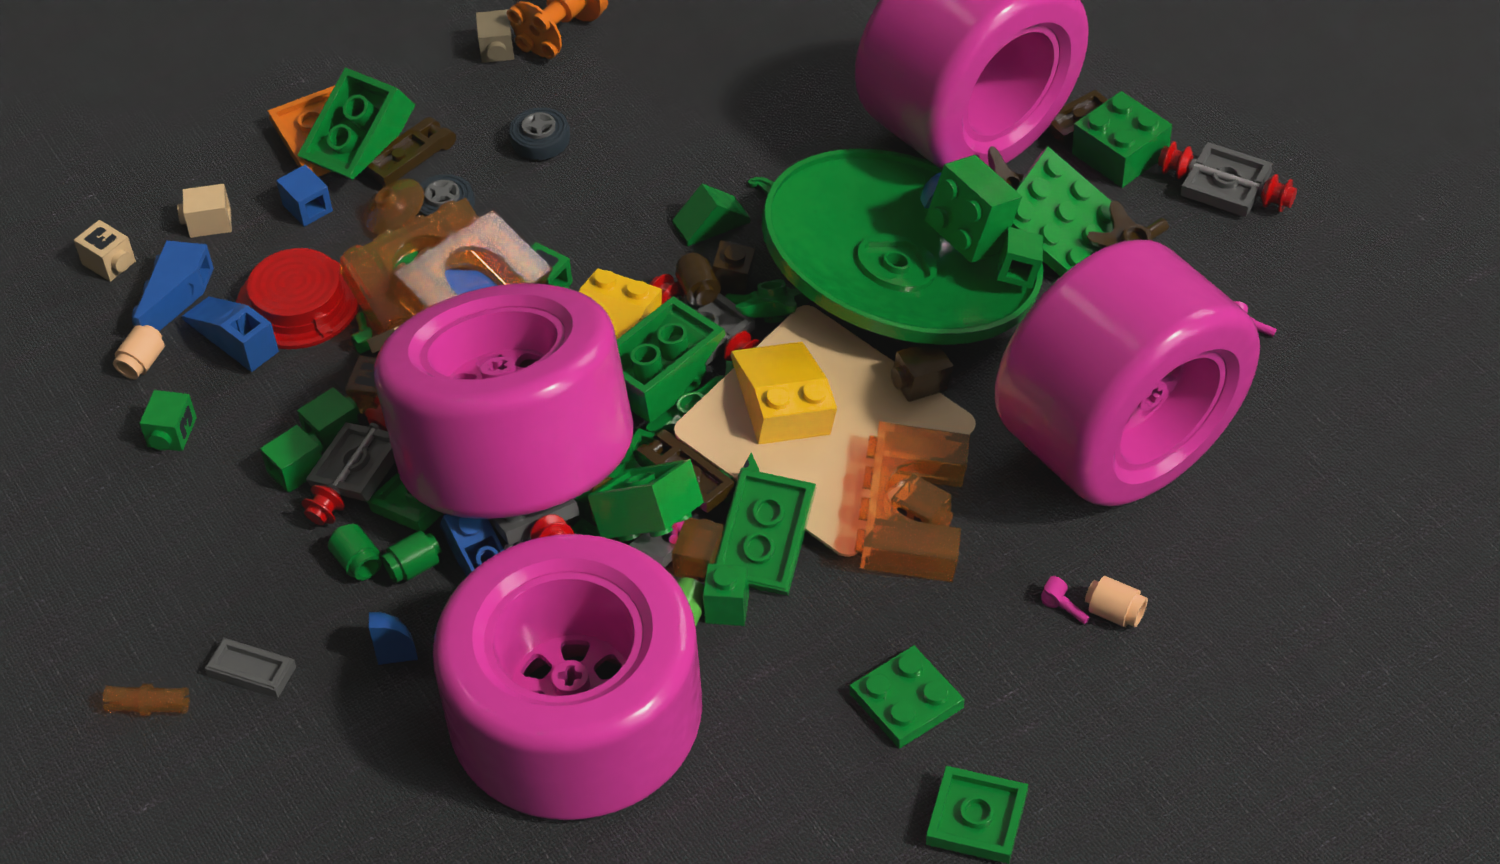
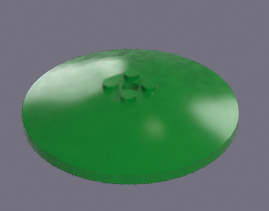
[762,149,1043,345]

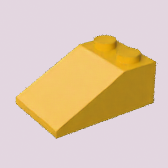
[579,268,662,340]
[730,342,837,445]

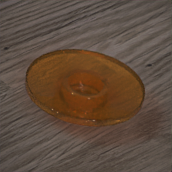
[364,179,425,236]

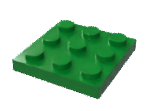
[1011,147,1113,276]

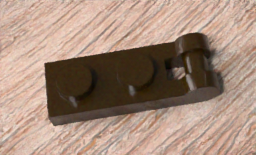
[363,117,456,188]
[633,429,735,513]

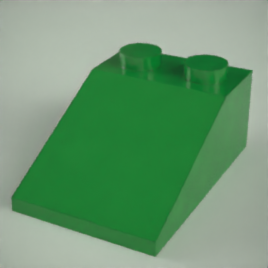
[297,67,415,180]
[617,296,726,424]

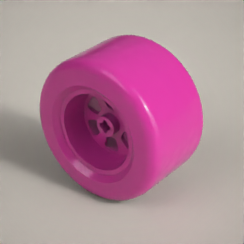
[855,0,1089,170]
[995,240,1260,506]
[374,283,633,519]
[433,534,702,820]

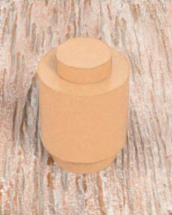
[113,325,165,379]
[1085,576,1148,627]

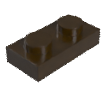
[1046,89,1108,146]

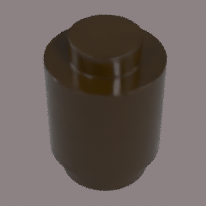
[675,253,721,306]

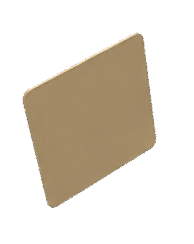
[674,305,976,557]

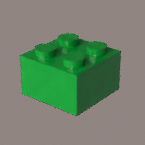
[1072,91,1172,188]
[925,155,1023,263]
[588,459,704,542]

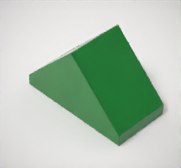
[672,184,750,246]

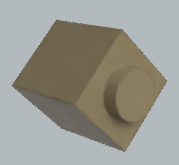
[476,9,514,63]

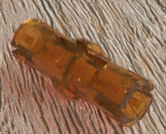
[103,683,190,716]

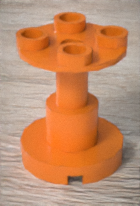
[507,0,608,59]

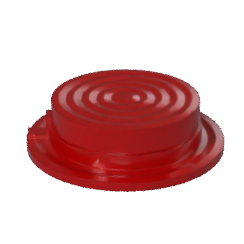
[236,248,361,349]

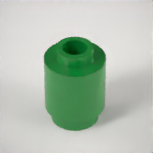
[328,524,382,580]
[381,530,442,583]

